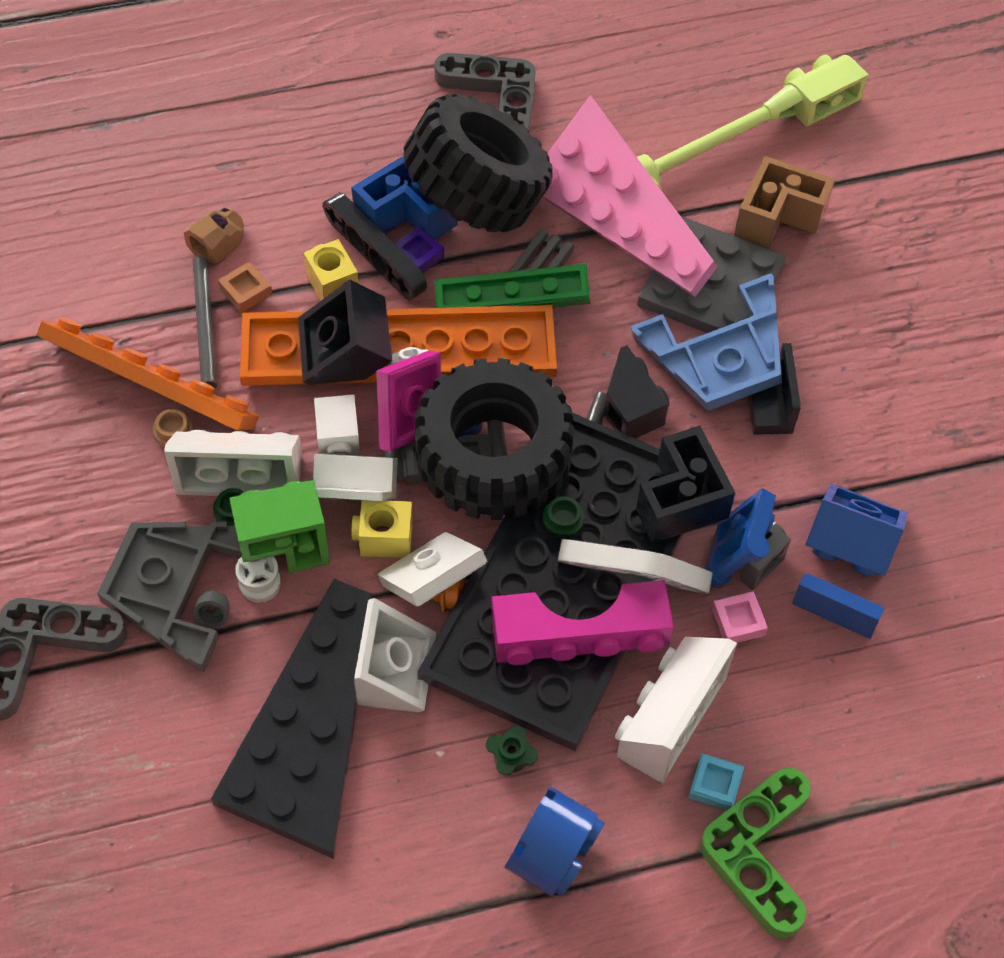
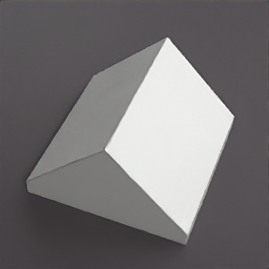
[354,598,437,713]

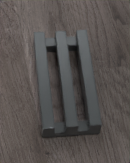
[508,228,574,272]

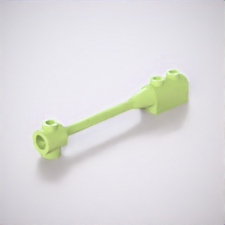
[637,54,868,190]

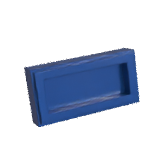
[792,573,885,639]

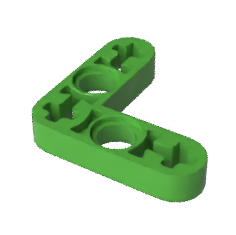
[700,768,811,939]

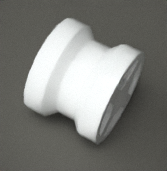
[236,556,281,603]

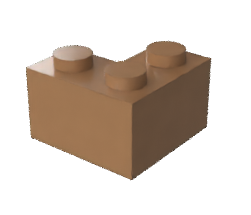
[734,155,835,249]

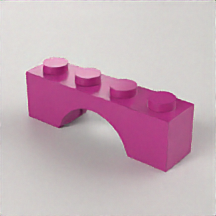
[491,580,674,665]

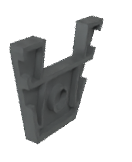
[97,522,242,672]

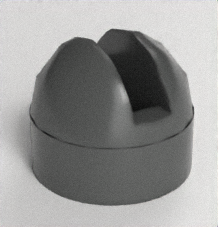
[193,590,230,628]

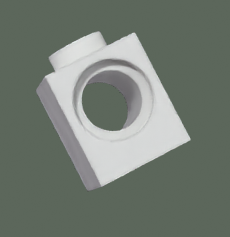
[314,394,360,456]

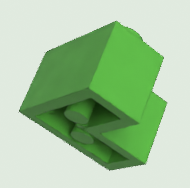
[229,480,330,573]

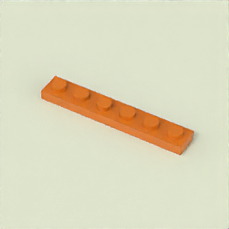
[36,317,260,431]

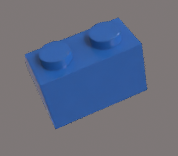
[805,483,908,577]

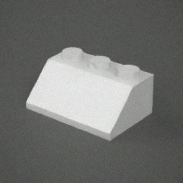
[164,430,302,496]
[615,637,737,784]

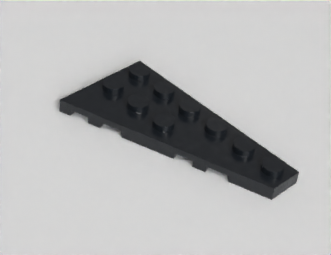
[211,579,372,859]

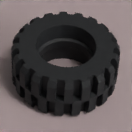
[404,94,553,233]
[415,358,574,520]

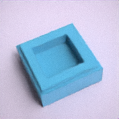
[688,753,744,811]

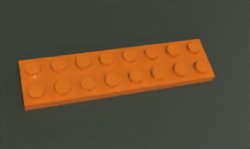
[240,305,557,386]

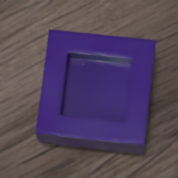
[395,226,445,273]

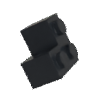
[636,426,736,544]

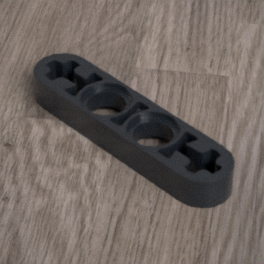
[322,192,427,300]

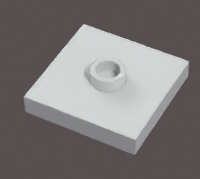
[377,532,488,607]

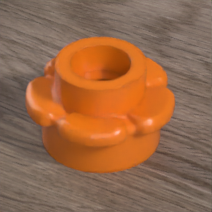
[433,578,465,612]

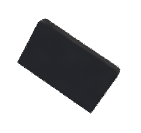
[748,343,801,435]

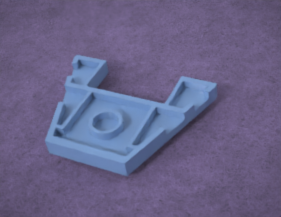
[631,273,782,411]

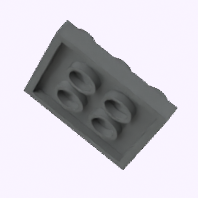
[638,217,787,333]

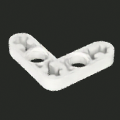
[558,539,713,594]

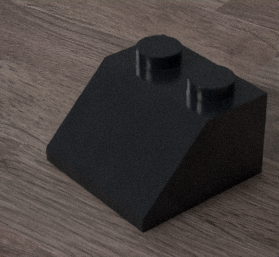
[298,280,392,385]

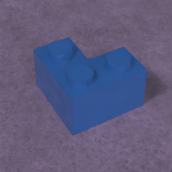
[351,156,458,239]

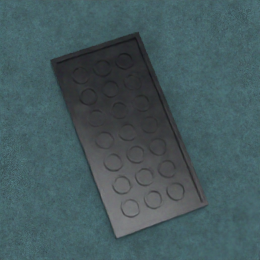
[417,413,684,751]

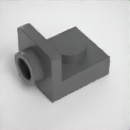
[740,522,791,590]

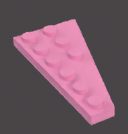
[542,95,718,297]

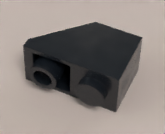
[604,345,669,439]

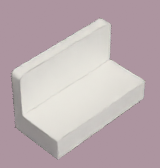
[313,454,398,501]

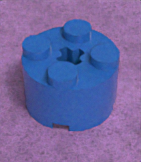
[504,786,605,897]

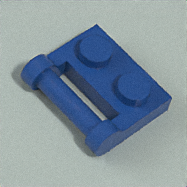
[705,488,776,588]

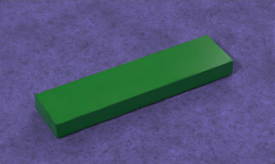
[434,264,591,308]

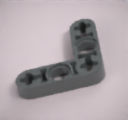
[434,53,536,130]
[0,598,127,720]

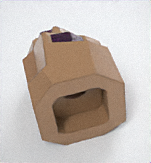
[184,208,244,264]

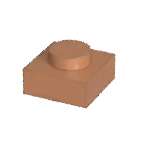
[218,261,273,313]

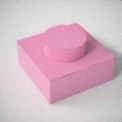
[711,591,768,643]

